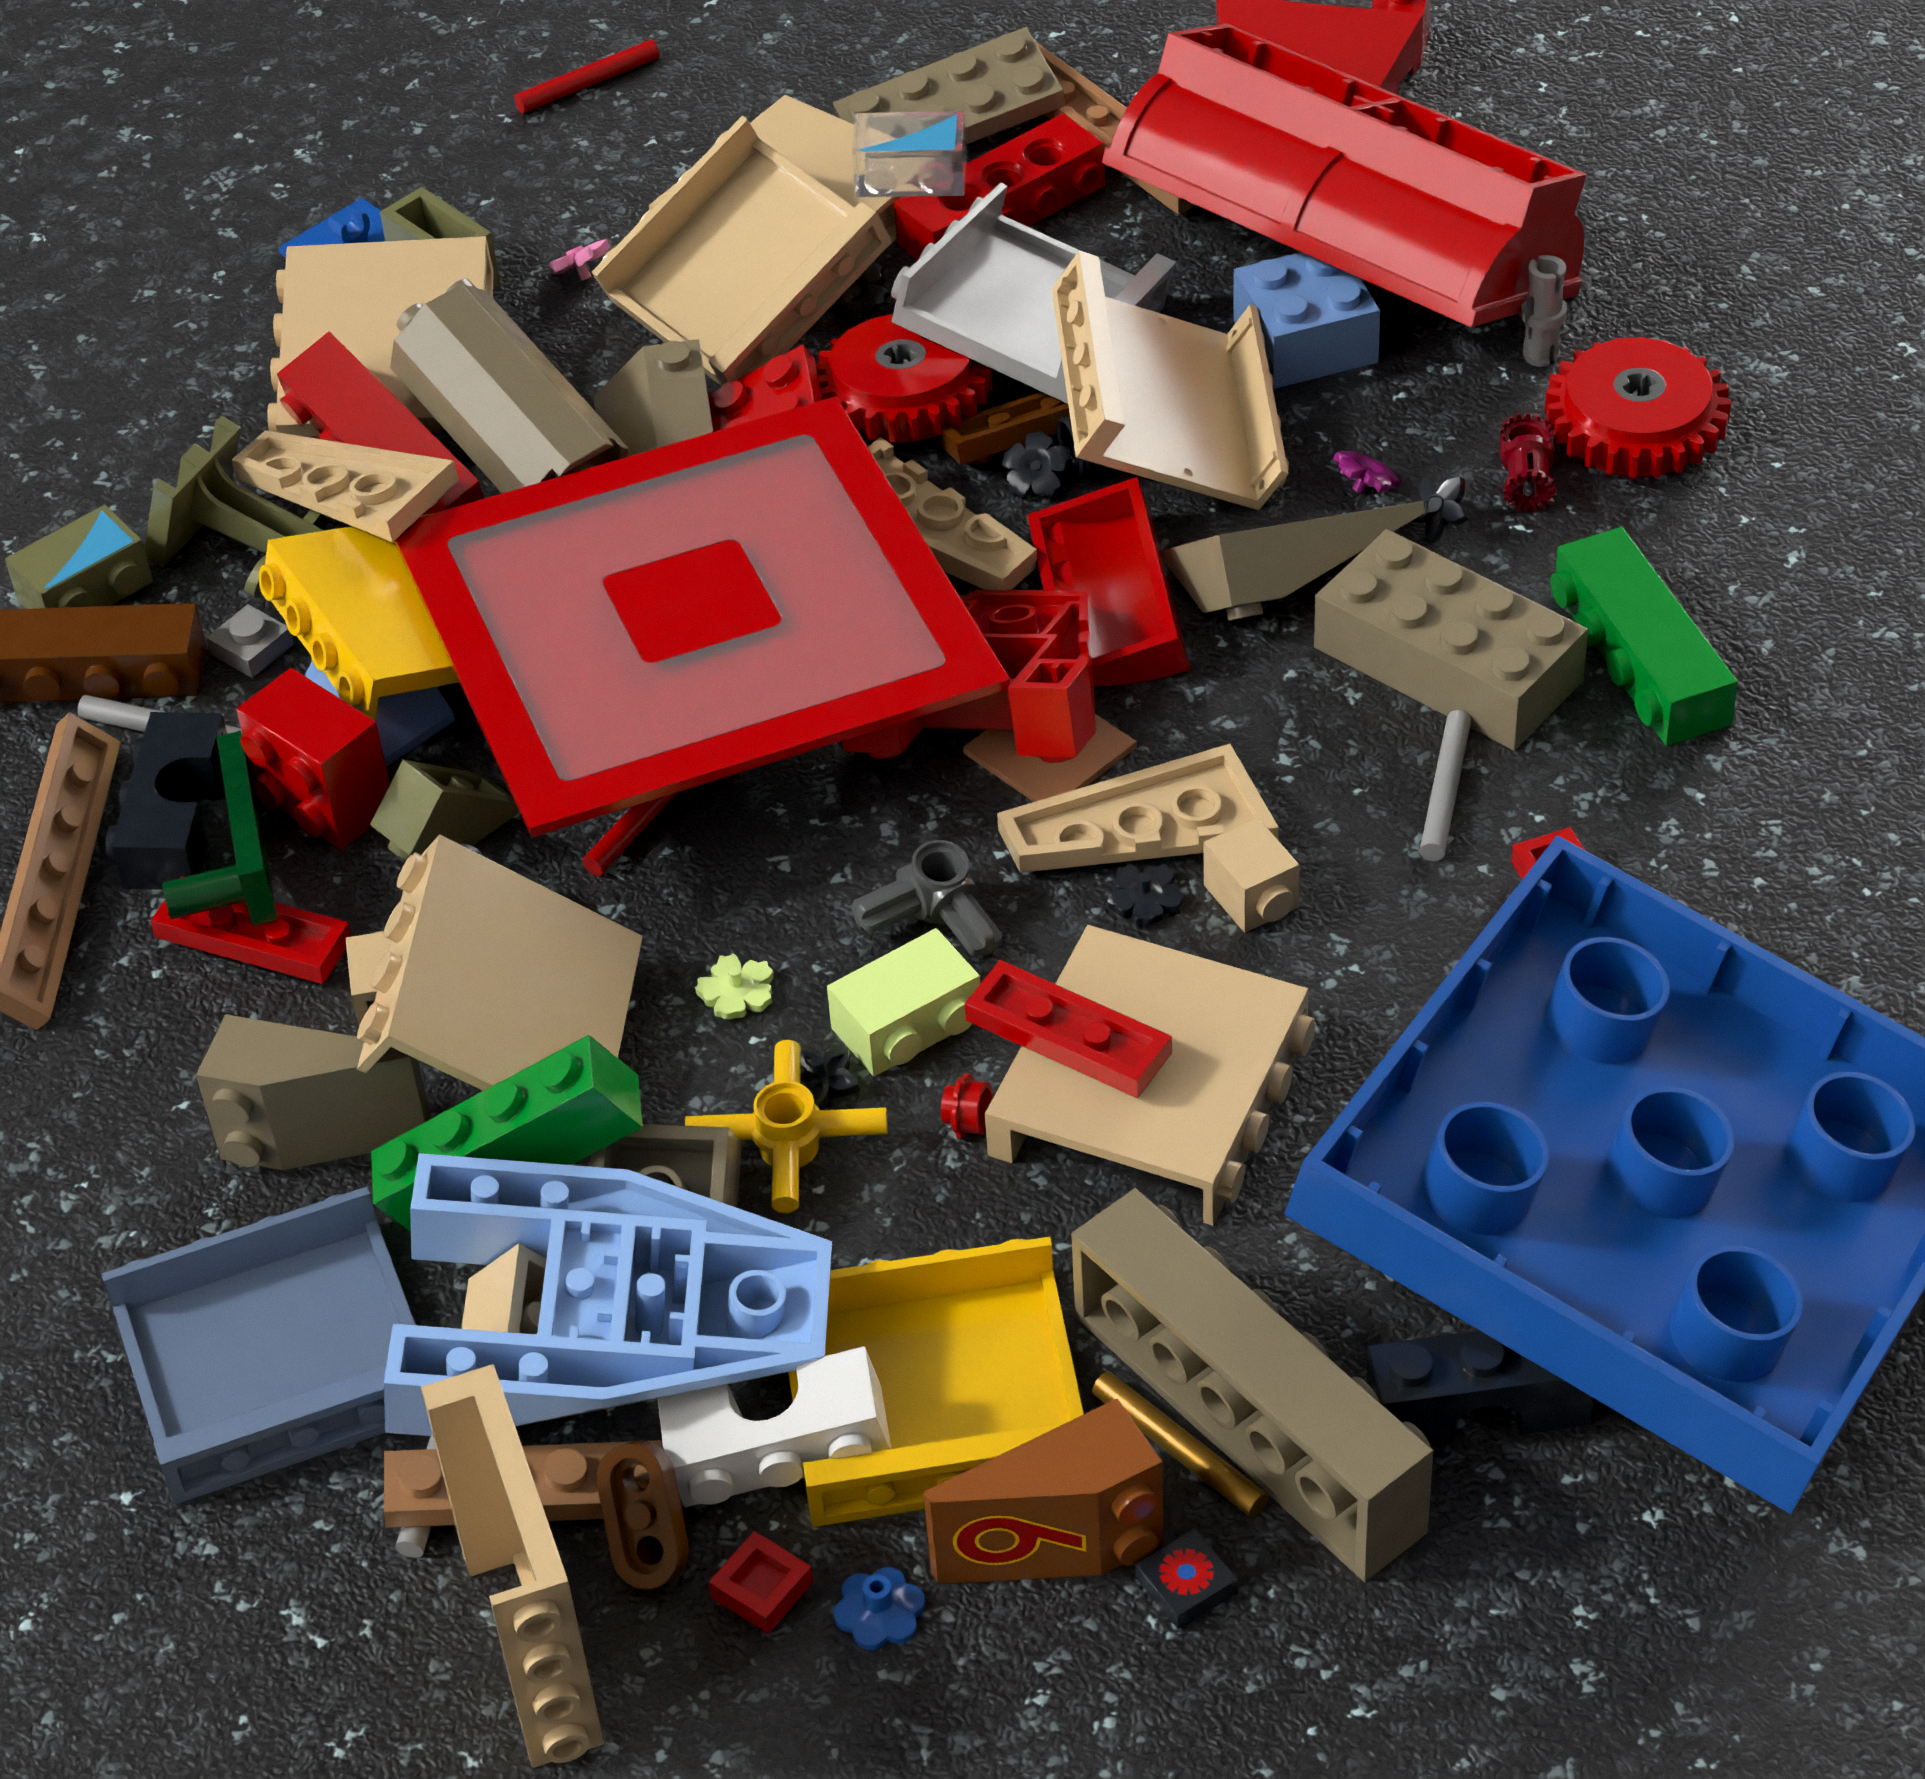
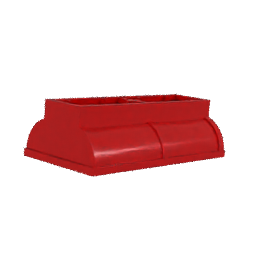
[1101,23,1587,327]

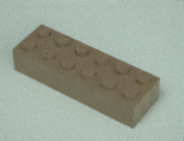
[1071,1188,1433,1583]

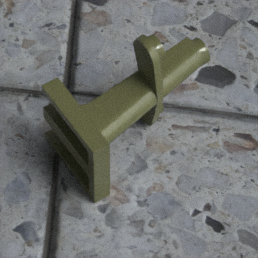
[145,415,341,598]

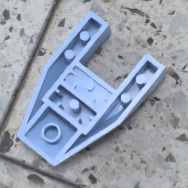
[384,1153,832,1436]

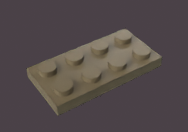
[832,27,1066,158]

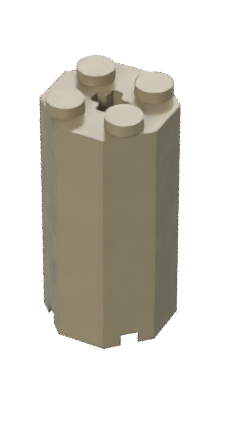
[390,278,629,493]

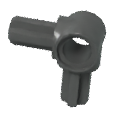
[851,840,1002,958]

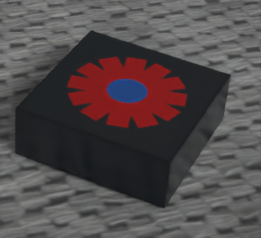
[1135,1528,1238,1629]

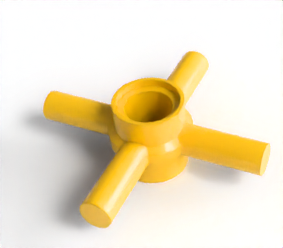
[685,1040,888,1213]

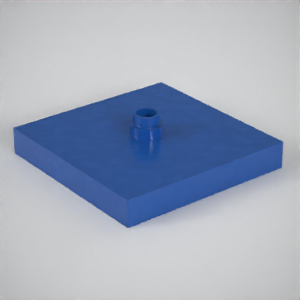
[1284,835,1925,1514]

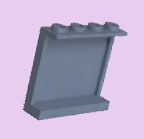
[101,1187,415,1505]

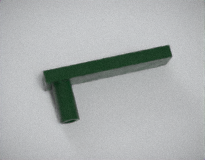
[162,731,278,926]

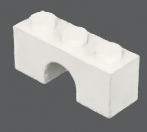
[657,1346,891,1507]

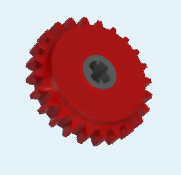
[816,314,993,443]
[1544,337,1731,478]

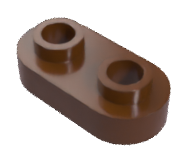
[597,1440,689,1589]

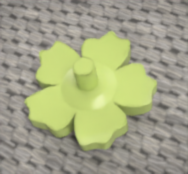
[695,954,774,1020]

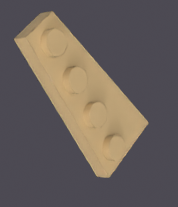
[232,430,459,542]
[868,437,1037,590]
[997,744,1279,873]

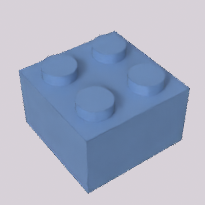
[1234,252,1380,389]

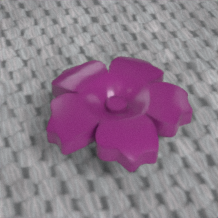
[1332,451,1401,493]

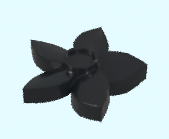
[1412,476,1469,543]
[800,1048,860,1110]

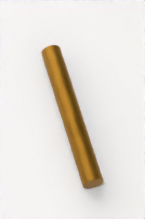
[1092,1371,1269,1518]

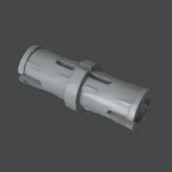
[1521,255,1567,367]

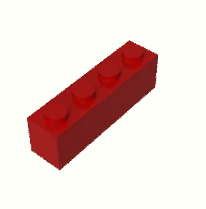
[277,331,485,515]

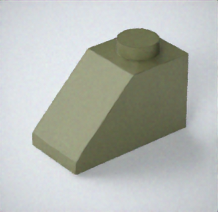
[370,760,519,860]

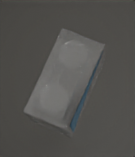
[852,111,967,197]

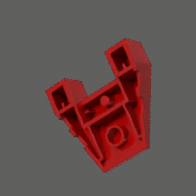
[1216,0,1430,94]
[843,590,1096,763]

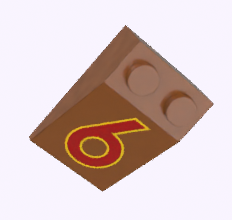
[923,1398,1164,1584]

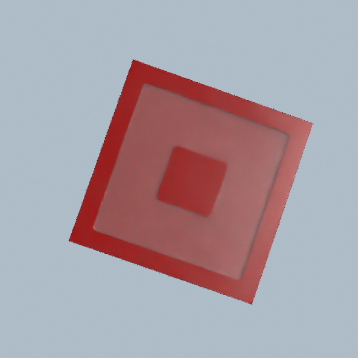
[394,396,1011,837]

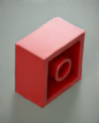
[236,667,390,850]

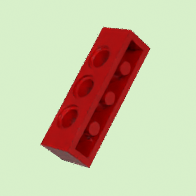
[894,113,1105,261]

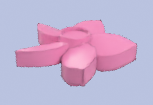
[549,239,611,281]

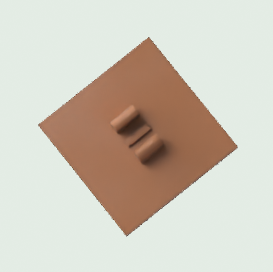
[963,714,1137,802]

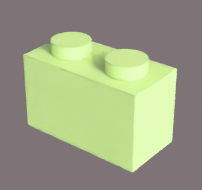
[827,928,980,1077]

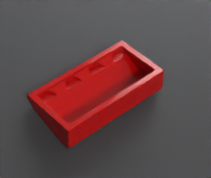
[1027,477,1191,686]

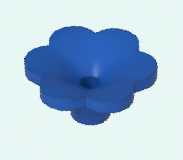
[833,1567,925,1650]

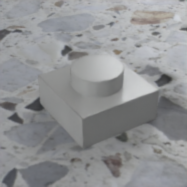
[206,604,294,679]

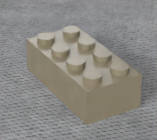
[1314,529,1588,751]

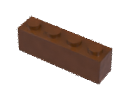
[0,603,207,702]

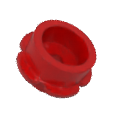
[941,1073,993,1139]

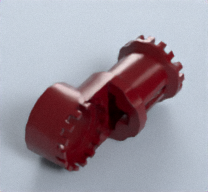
[1498,412,1557,513]

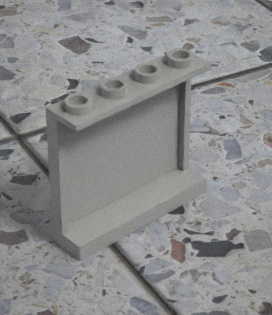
[891,183,1177,404]

